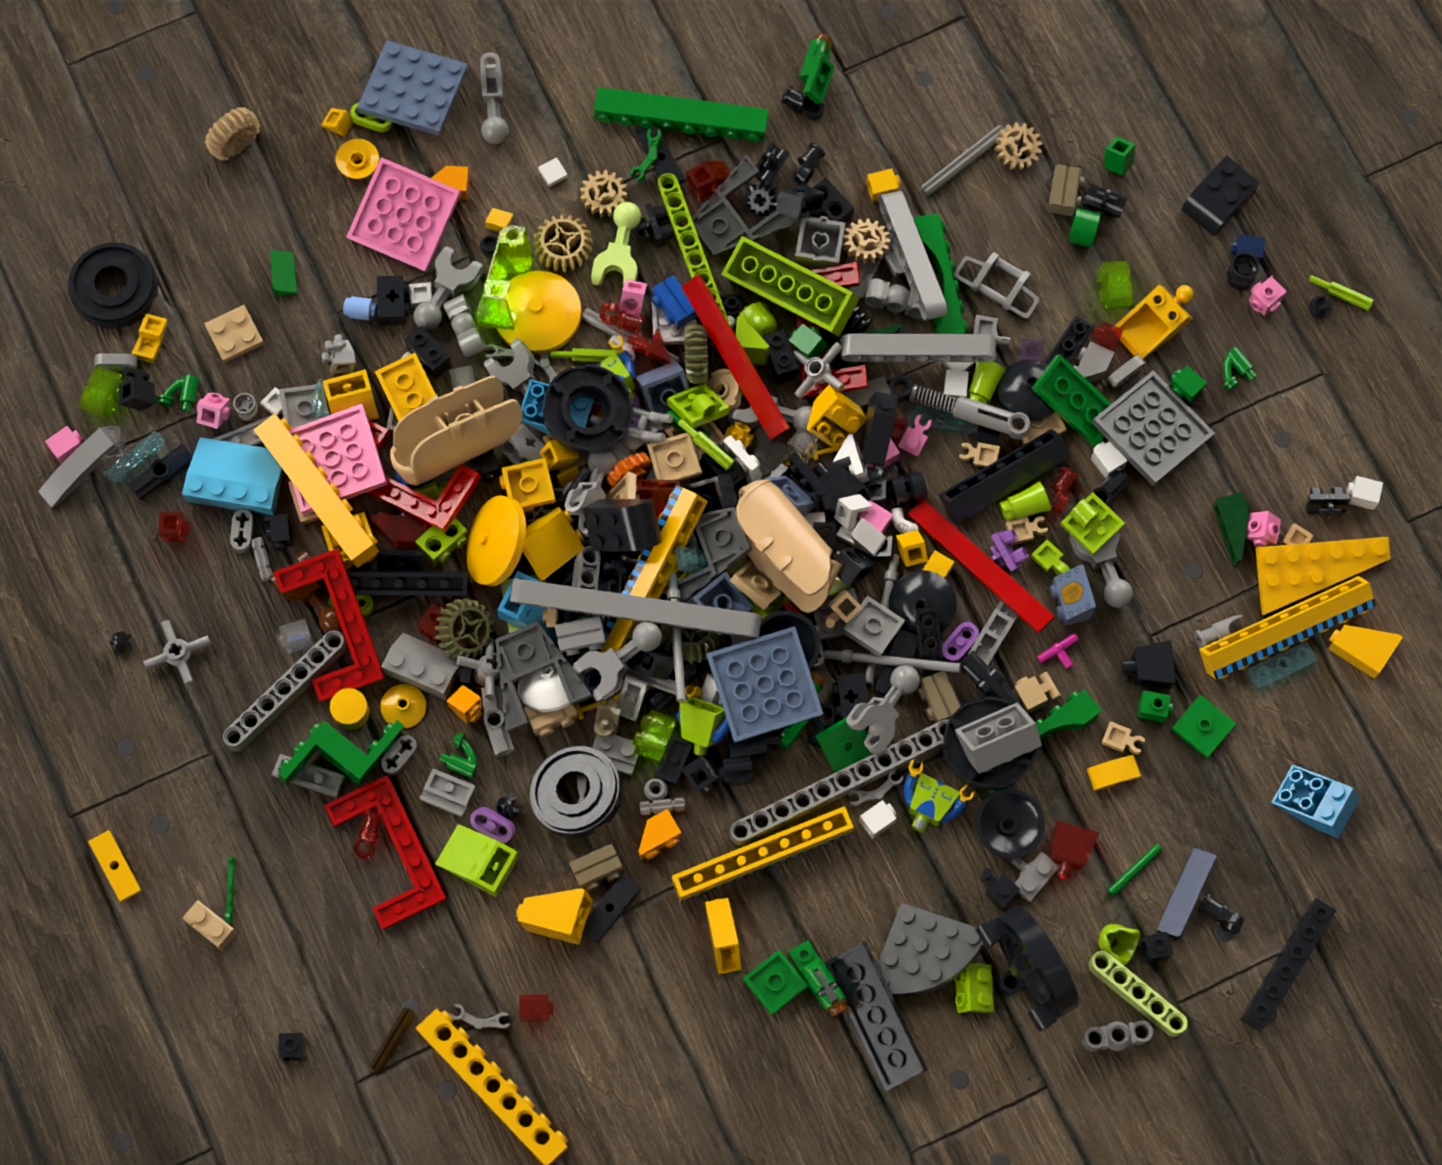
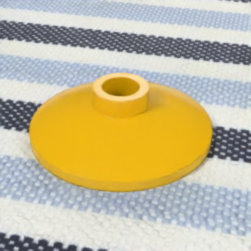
[336,139,379,179]
[381,684,427,729]

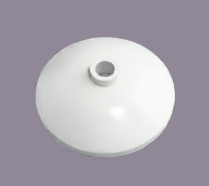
[518,658,585,712]

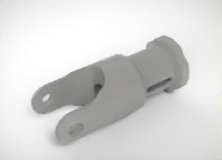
[1194,615,1243,648]

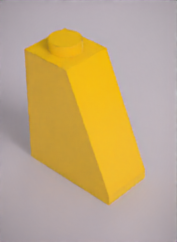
[1328,625,1403,679]
[705,898,742,974]

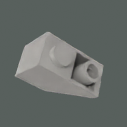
[1073,341,1115,383]

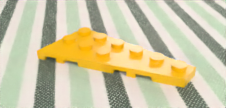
[1255,537,1391,615]

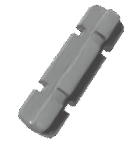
[251,537,273,581]
[640,798,685,815]

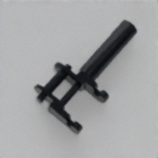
[547,467,590,511]

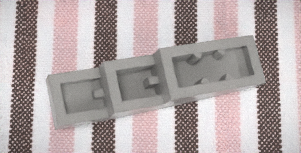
[38,428,116,508]
[968,601,1018,665]

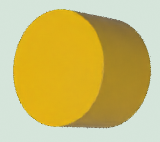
[330,688,369,730]

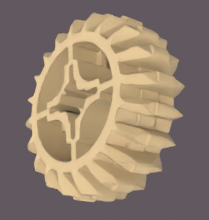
[205,107,260,160]
[533,213,593,273]

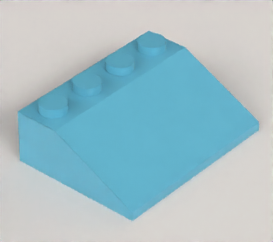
[182,437,284,516]

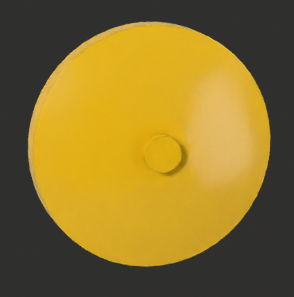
[493,271,582,354]
[466,496,526,586]

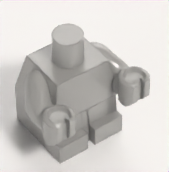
[321,335,356,374]

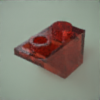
[686,161,730,199]

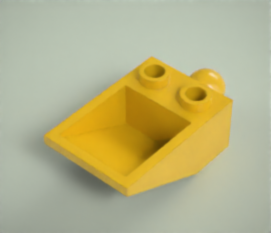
[1111,284,1194,360]

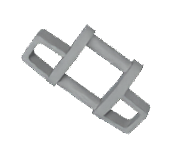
[954,252,1039,320]

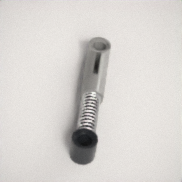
[890,375,1030,439]

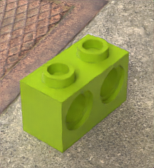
[415,518,468,566]

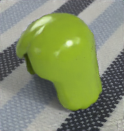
[739,302,777,337]
[1098,924,1140,966]

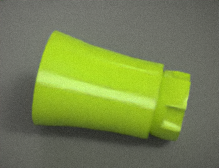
[966,362,1006,404]
[999,482,1051,522]

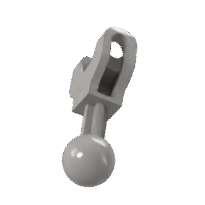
[480,52,509,144]
[414,246,483,330]
[484,338,536,396]
[727,394,812,435]
[565,450,617,537]
[1069,532,1133,608]
[573,622,662,702]
[846,665,920,753]

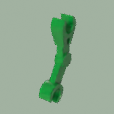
[630,129,663,183]

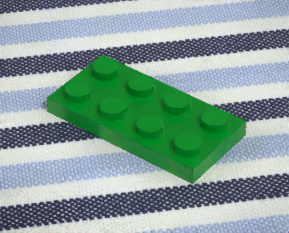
[1031,354,1111,447]

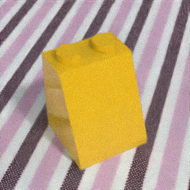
[523,506,585,581]
[516,889,593,945]

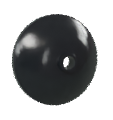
[997,360,1055,421]
[889,570,957,635]
[751,611,820,670]
[975,789,1045,859]

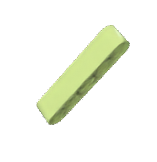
[1089,951,1187,1037]

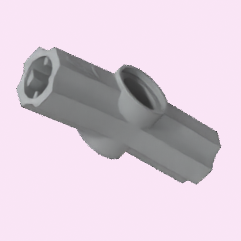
[481,685,515,757]

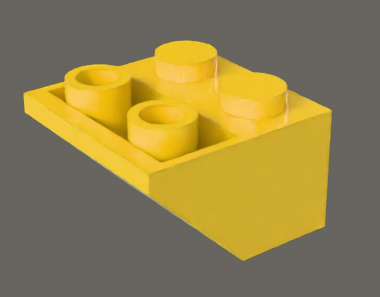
[322,369,379,422]
[806,385,867,451]

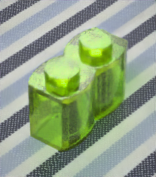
[1097,260,1133,309]
[78,365,124,419]
[632,710,677,763]

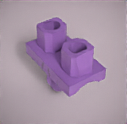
[990,529,1029,571]

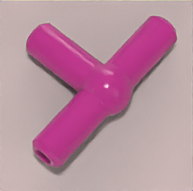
[1037,633,1079,669]

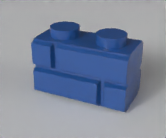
[651,275,698,330]

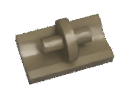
[594,697,621,738]

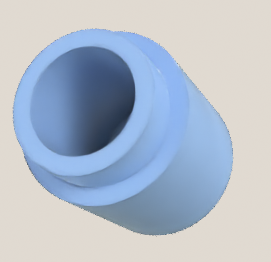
[343,296,377,321]

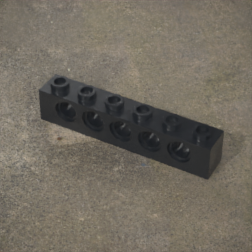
[1240,898,1336,1032]

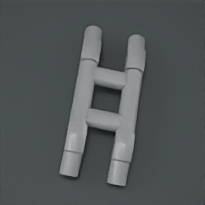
[589,402,673,443]

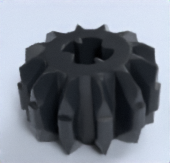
[745,180,779,218]

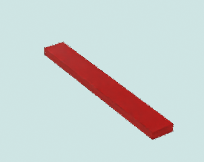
[681,275,789,440]
[908,499,1055,634]

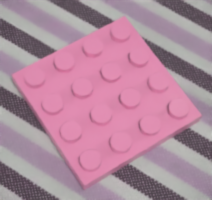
[346,157,461,272]
[289,404,388,515]

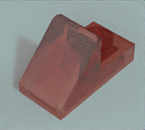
[626,328,670,364]

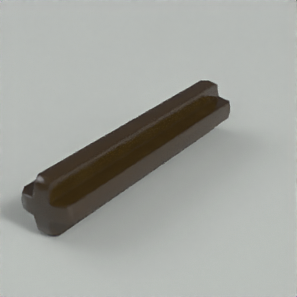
[370,1007,415,1073]

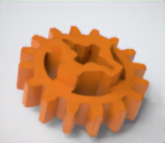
[606,452,652,489]

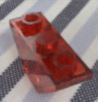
[371,512,432,548]

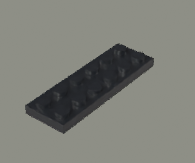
[824,941,928,1091]

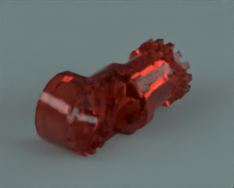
[599,302,644,335]
[1051,467,1079,514]
[354,810,384,859]

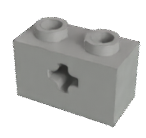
[498,424,545,465]

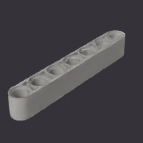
[878,191,947,320]
[842,334,996,362]
[223,631,347,752]

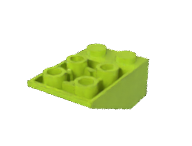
[435,824,519,897]

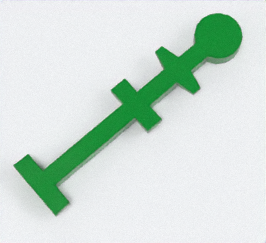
[225,857,237,924]

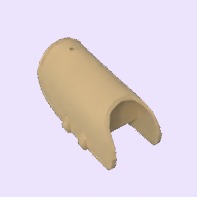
[390,376,523,486]
[736,479,832,614]

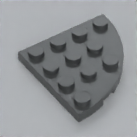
[877,903,984,996]

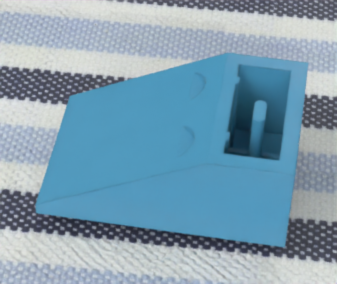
[521,379,595,436]
[497,571,576,646]
[1271,764,1359,838]

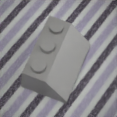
[381,633,462,700]
[955,702,1042,773]

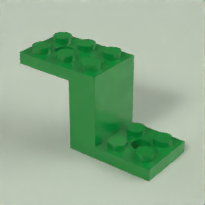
[278,720,405,786]

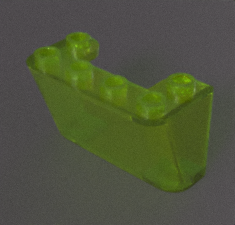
[474,226,534,330]

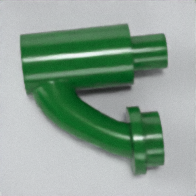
[1223,347,1257,391]
[157,375,199,412]
[439,732,478,779]

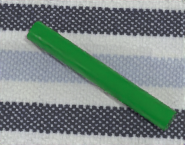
[1107,843,1163,897]

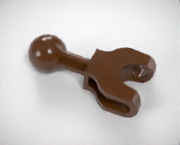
[269,551,343,633]

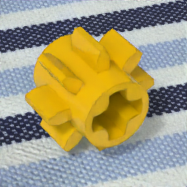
[724,422,754,448]

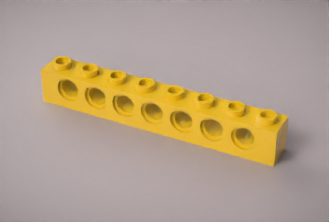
[416,1008,568,1165]

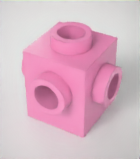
[1249,276,1287,316]
[196,393,231,429]
[1245,511,1281,547]

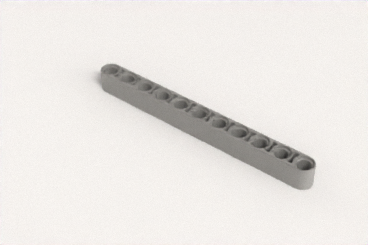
[510,579,762,638]
[730,719,949,846]

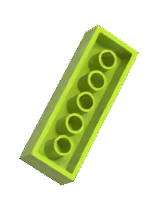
[721,236,860,337]

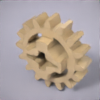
[994,122,1042,170]
[580,170,627,217]
[842,219,891,264]

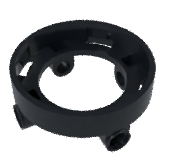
[975,906,1079,1032]

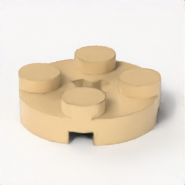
[705,369,743,411]

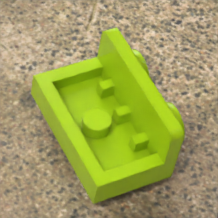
[955,963,994,1013]

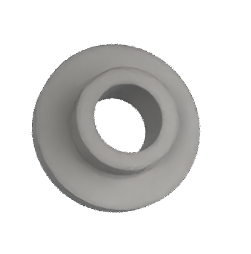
[644,778,667,801]

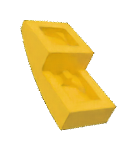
[132,314,168,364]
[1087,755,1141,791]

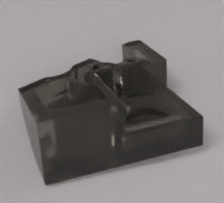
[749,425,791,480]

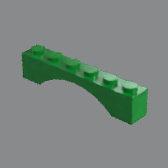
[913,213,968,334]
[987,690,1102,795]

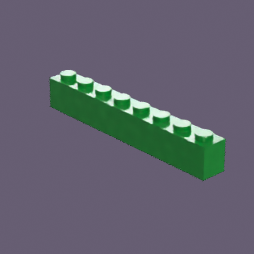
[594,87,768,143]

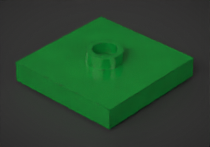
[1171,694,1236,759]
[816,716,872,773]
[742,950,809,1016]

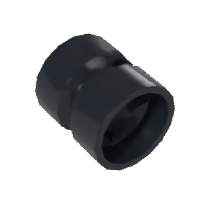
[1226,252,1260,290]
[889,470,928,506]

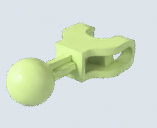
[591,202,641,285]

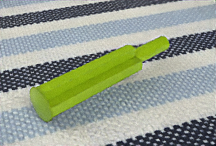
[1309,275,1373,311]
[550,348,618,363]
[678,419,735,471]

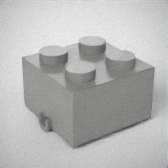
[795,216,845,269]

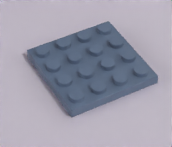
[357,40,468,136]
[706,626,823,743]

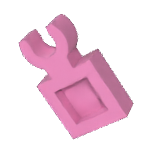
[898,414,932,457]

